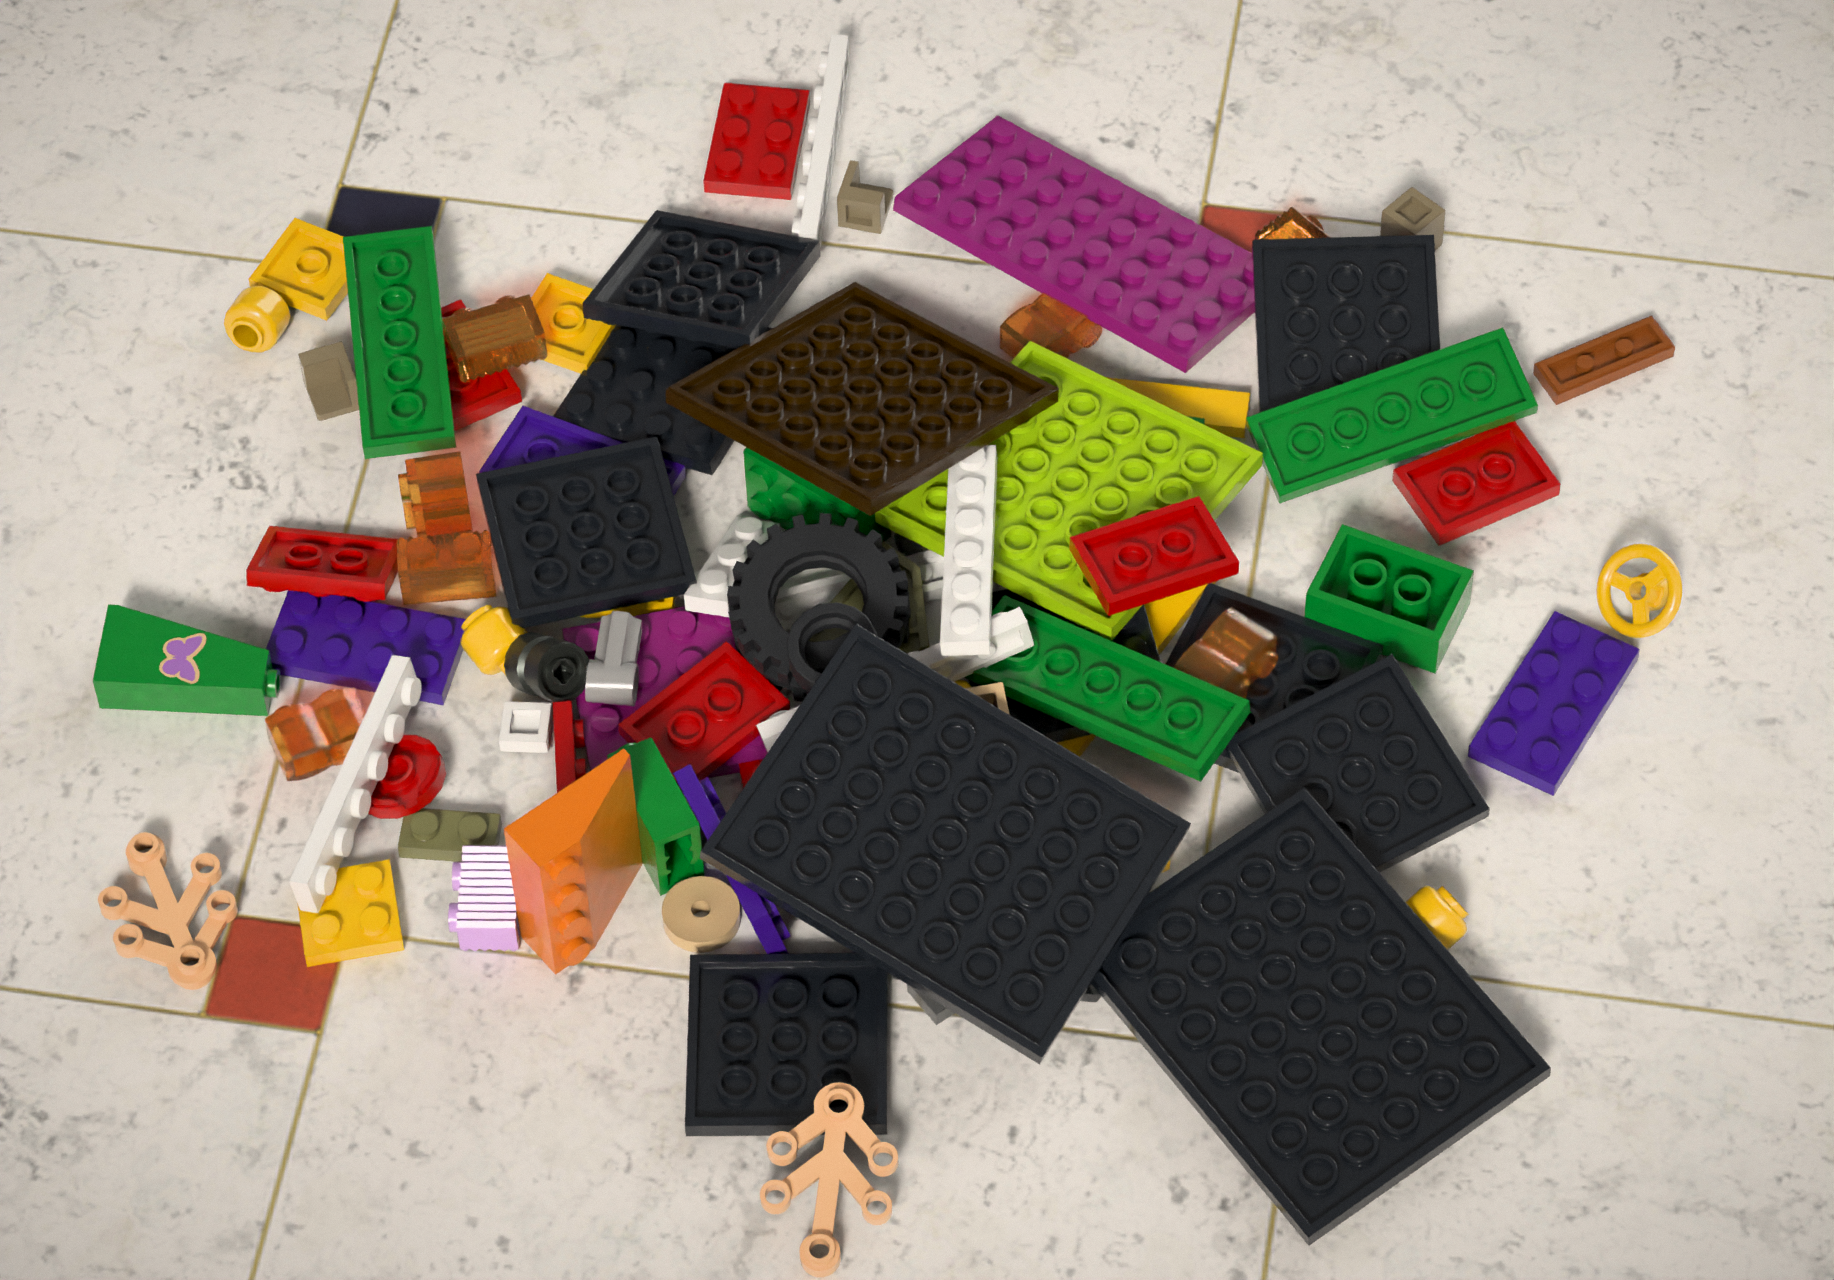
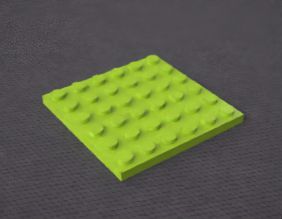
[875,341,1263,641]

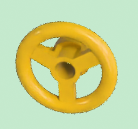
[1596,544,1682,638]

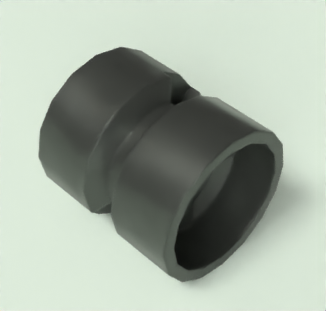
[504,632,589,702]

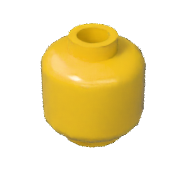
[224,286,290,353]
[460,605,528,675]
[1406,886,1469,950]

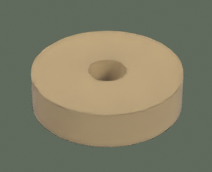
[662,876,741,953]

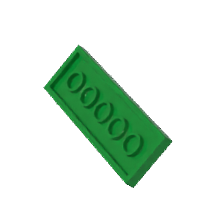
[343,226,456,459]
[1246,327,1538,504]
[964,595,1251,782]

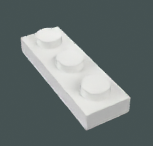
[684,517,780,617]

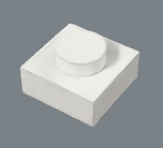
[499,701,553,753]

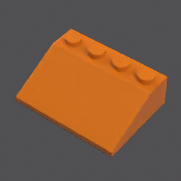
[504,749,643,975]

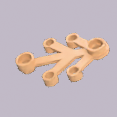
[98,832,238,990]
[760,1082,898,1277]

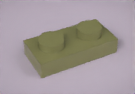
[398,808,502,862]

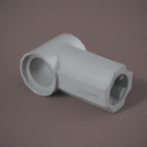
[585,611,642,706]

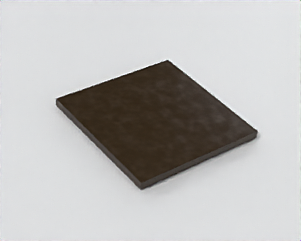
[666,282,1059,516]

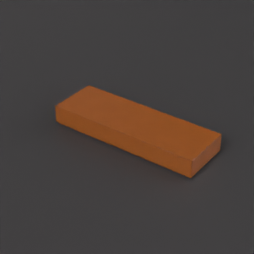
[1533,315,1675,405]

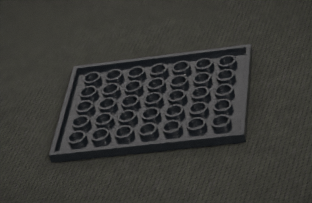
[700,624,1191,1064]
[1091,788,1551,1246]

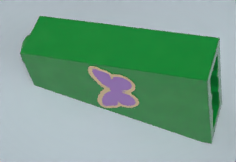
[93,604,281,716]

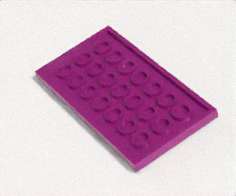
[893,115,1255,373]

